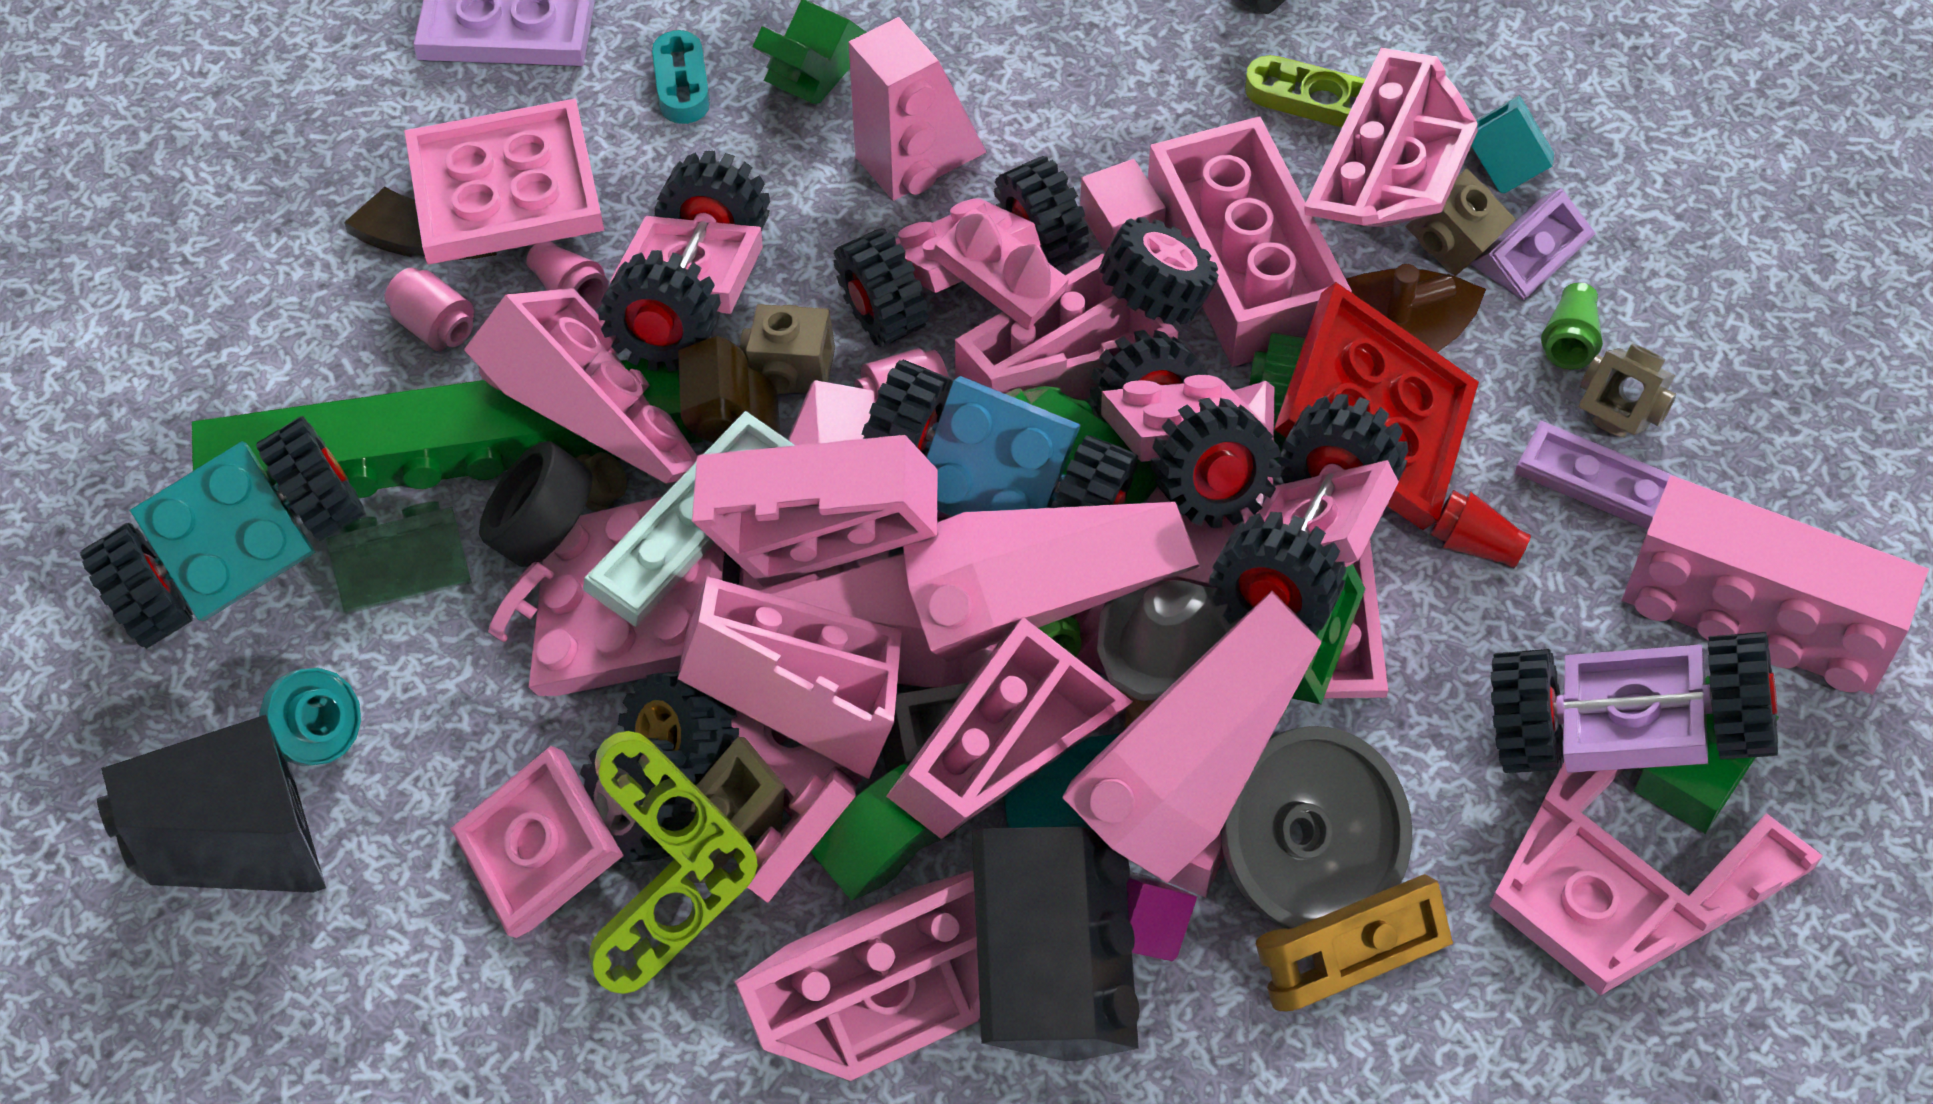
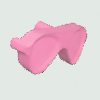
[488,562,554,642]

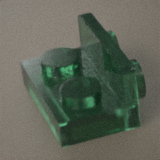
[326,501,472,615]

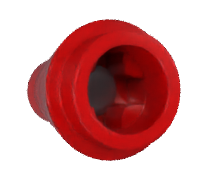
[1430,490,1531,569]

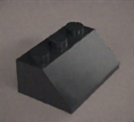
[972,827,1140,1061]

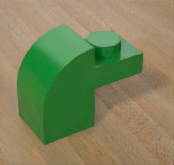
[752,0,867,104]
[810,764,965,901]

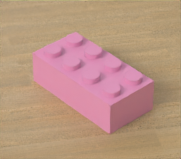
[1148,116,1352,367]
[1621,475,1929,695]

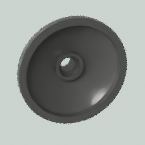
[1220,726,1412,929]

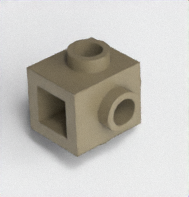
[1405,168,1516,276]
[740,304,835,394]
[1578,344,1677,438]

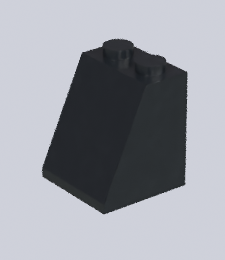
[97,714,326,893]

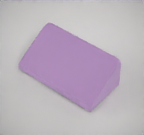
[1470,188,1596,301]

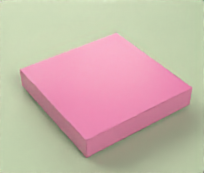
[450,746,624,938]

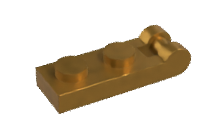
[1255,874,1453,1012]

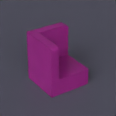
[1126,871,1197,961]

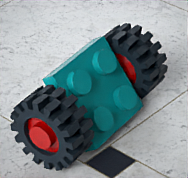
[80,416,366,649]

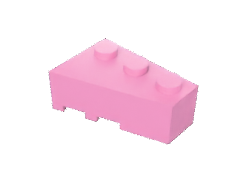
[849,17,986,201]
[955,254,1178,400]
[692,435,938,587]
[678,576,902,779]
[886,617,1133,839]

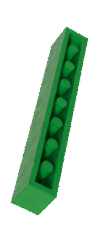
[192,358,703,498]

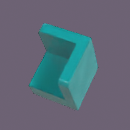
[1471,95,1554,193]

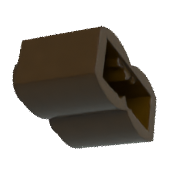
[678,336,781,444]

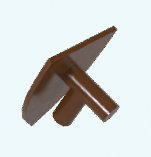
[1346,264,1486,352]

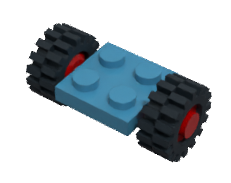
[861,359,1138,517]

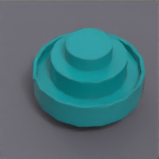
[259,668,361,766]

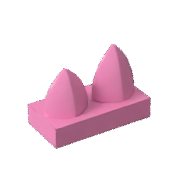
[932,207,1069,330]

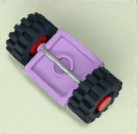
[1491,632,1778,773]

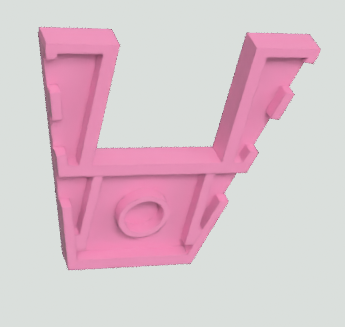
[1490,761,1823,996]

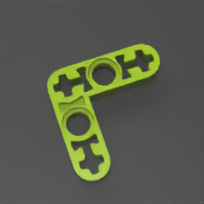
[1245,55,1366,128]
[589,731,758,994]

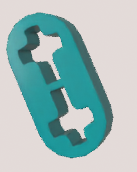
[652,30,710,124]

